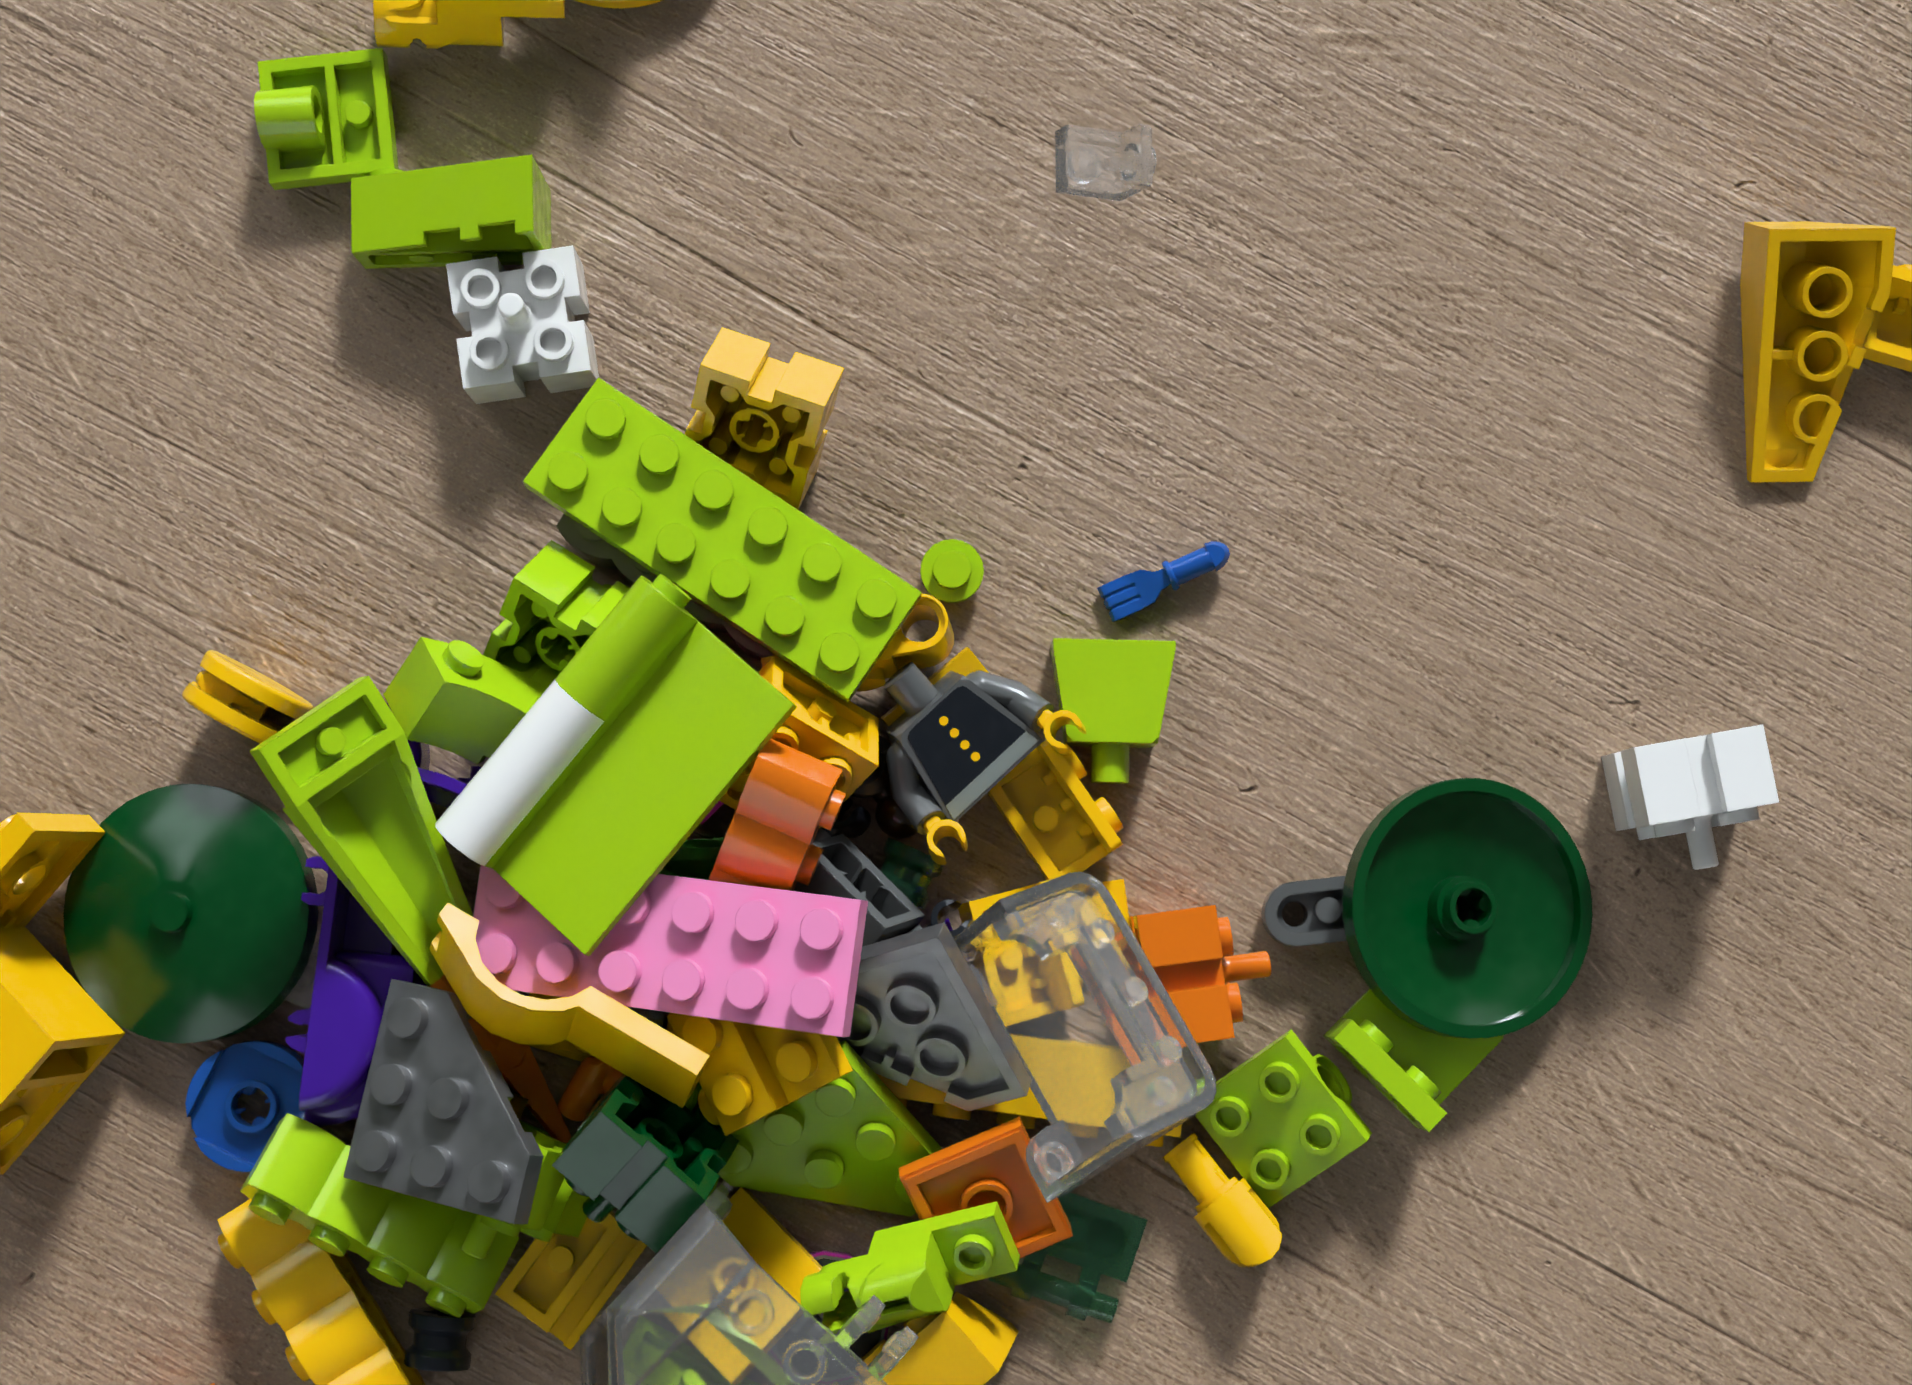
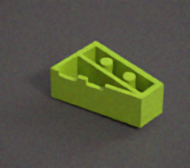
[351,154,552,269]

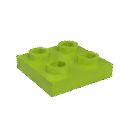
[254,48,399,190]
[1188,1029,1372,1208]

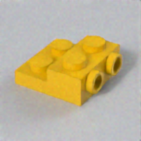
[667,1013,853,1136]

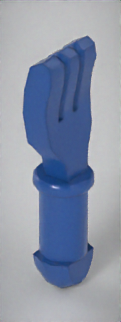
[1097,541,1230,622]

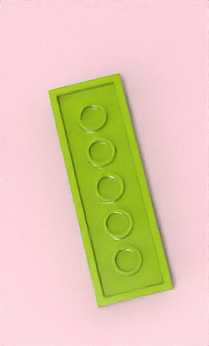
[523,377,922,703]

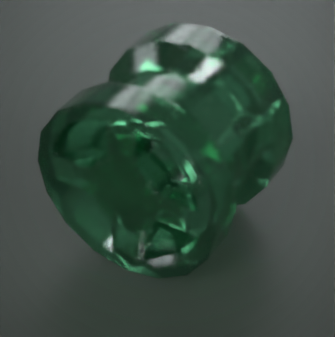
[880,837,945,910]

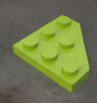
[718,1040,942,1216]

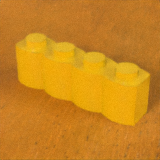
[217,1199,425,1385]

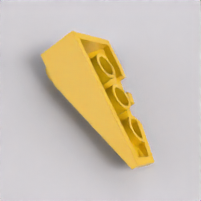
[1740,221,1896,482]

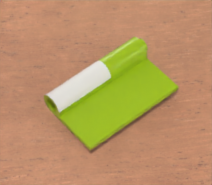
[435,573,797,956]

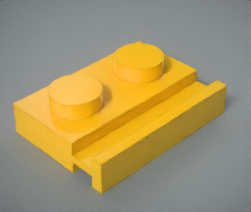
[495,1211,647,1350]

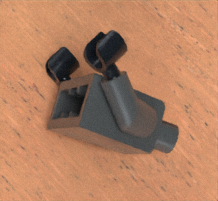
[794,798,976,947]

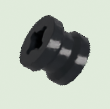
[404,1307,476,1372]

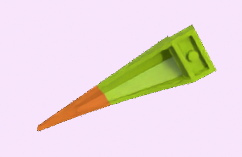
[250,676,572,1143]

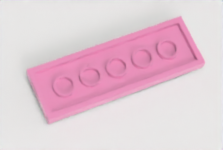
[473,865,868,1037]

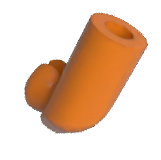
[557,1056,623,1121]

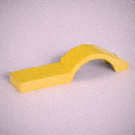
[429,903,710,1108]

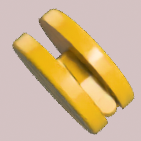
[182,650,313,744]

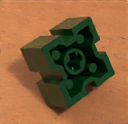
[552,1074,739,1253]

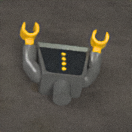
[884,662,1086,865]

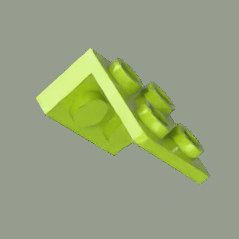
[1323,988,1504,1132]

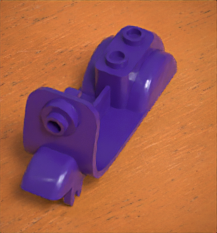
[285,703,481,1127]

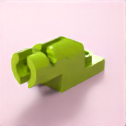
[800,1201,1020,1344]

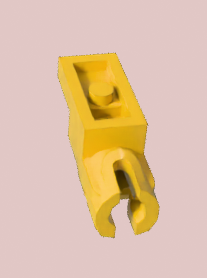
[373,0,565,49]

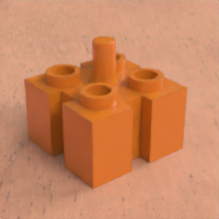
[1129,905,1272,1049]

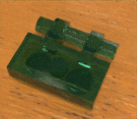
[988,1185,1148,1324]

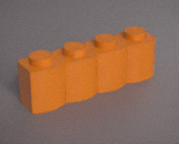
[708,739,847,891]

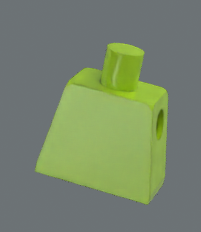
[1050,638,1176,784]

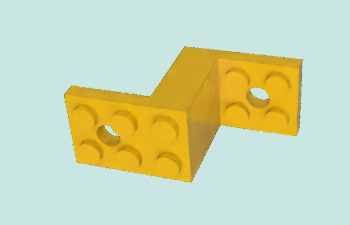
[0,812,126,1175]

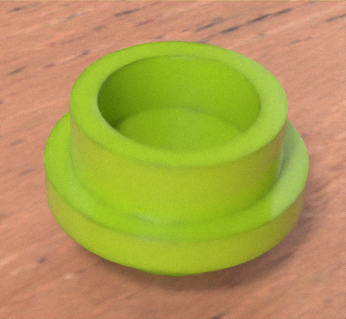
[920,539,984,603]

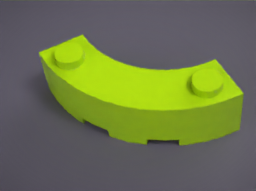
[383,637,547,764]

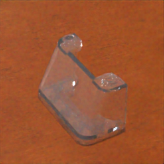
[954,872,1216,1203]

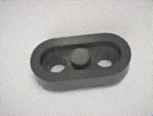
[1261,876,1347,946]

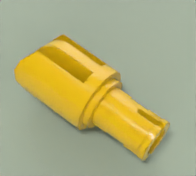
[1163,1133,1282,1268]

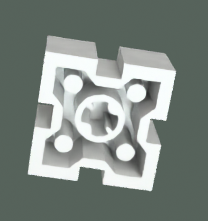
[446,245,599,404]
[1601,724,1779,870]

